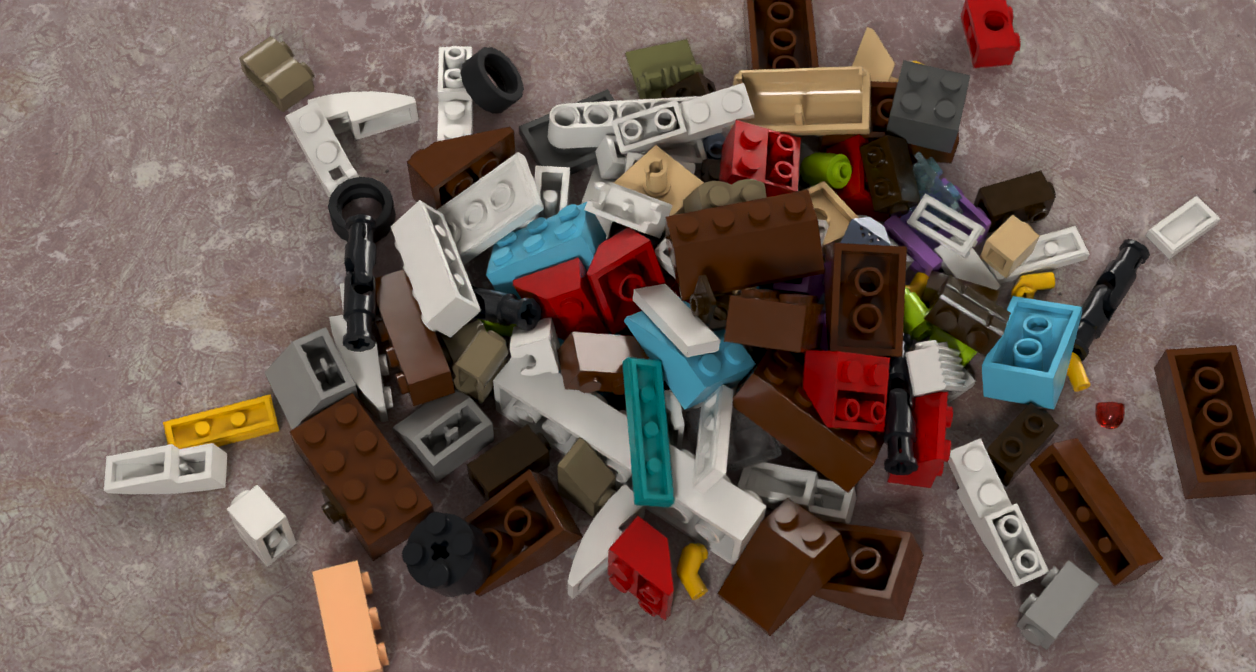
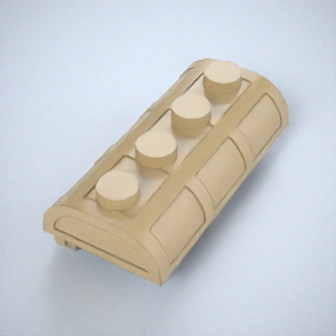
[731,66,871,136]

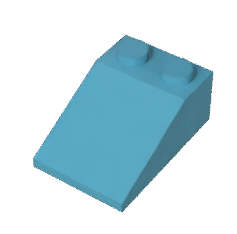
[624,296,756,410]
[982,296,1082,410]

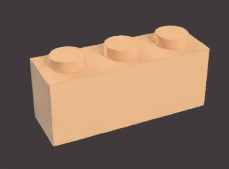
[312,561,389,672]

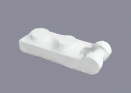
[285,101,359,198]

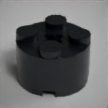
[402,512,493,597]

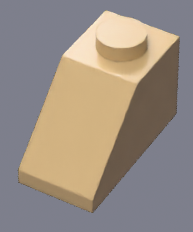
[852,27,897,82]

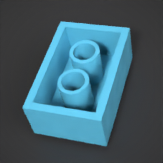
[486,202,607,299]

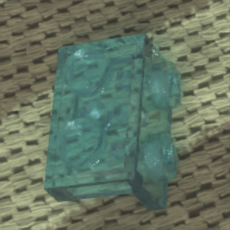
[910,151,964,232]

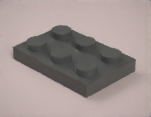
[519,89,615,175]

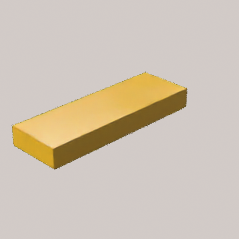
[163,394,280,449]

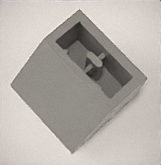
[264,327,360,430]
[392,389,494,483]

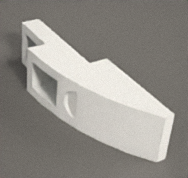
[437,46,473,141]
[611,83,755,154]
[329,283,394,422]
[948,438,1049,587]

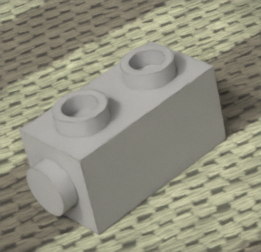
[1016,560,1100,650]

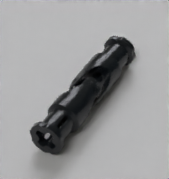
[343,214,377,352]
[1072,239,1150,361]
[471,285,542,331]
[883,332,918,475]

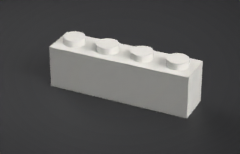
[391,200,481,337]

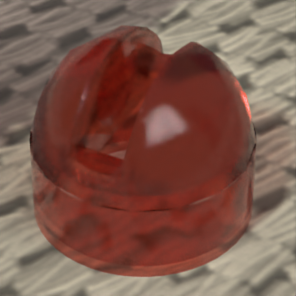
[1095,402,1125,430]

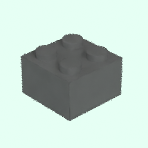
[885,60,970,153]

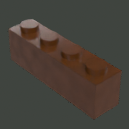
[375,269,455,407]
[557,332,670,395]
[1029,438,1163,587]

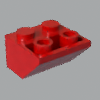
[719,120,801,197]
[803,350,890,432]
[887,391,953,488]
[608,516,674,621]

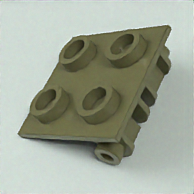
[625,39,704,99]

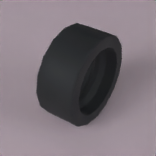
[460,47,524,114]
[328,177,396,243]

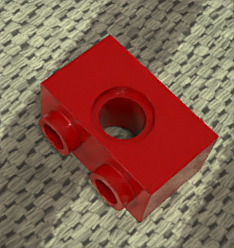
[960,0,1020,68]

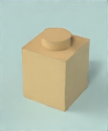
[980,215,1040,278]

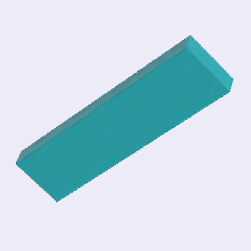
[622,357,675,507]

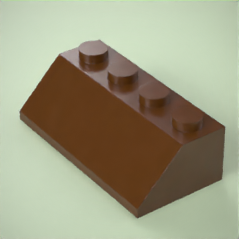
[665,190,825,301]

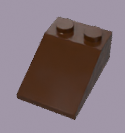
[407,126,516,210]
[824,243,907,357]
[464,469,583,596]
[718,498,850,636]
[813,520,924,621]

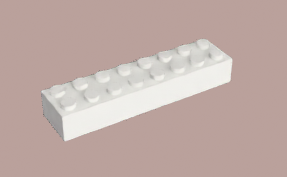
[493,355,767,566]

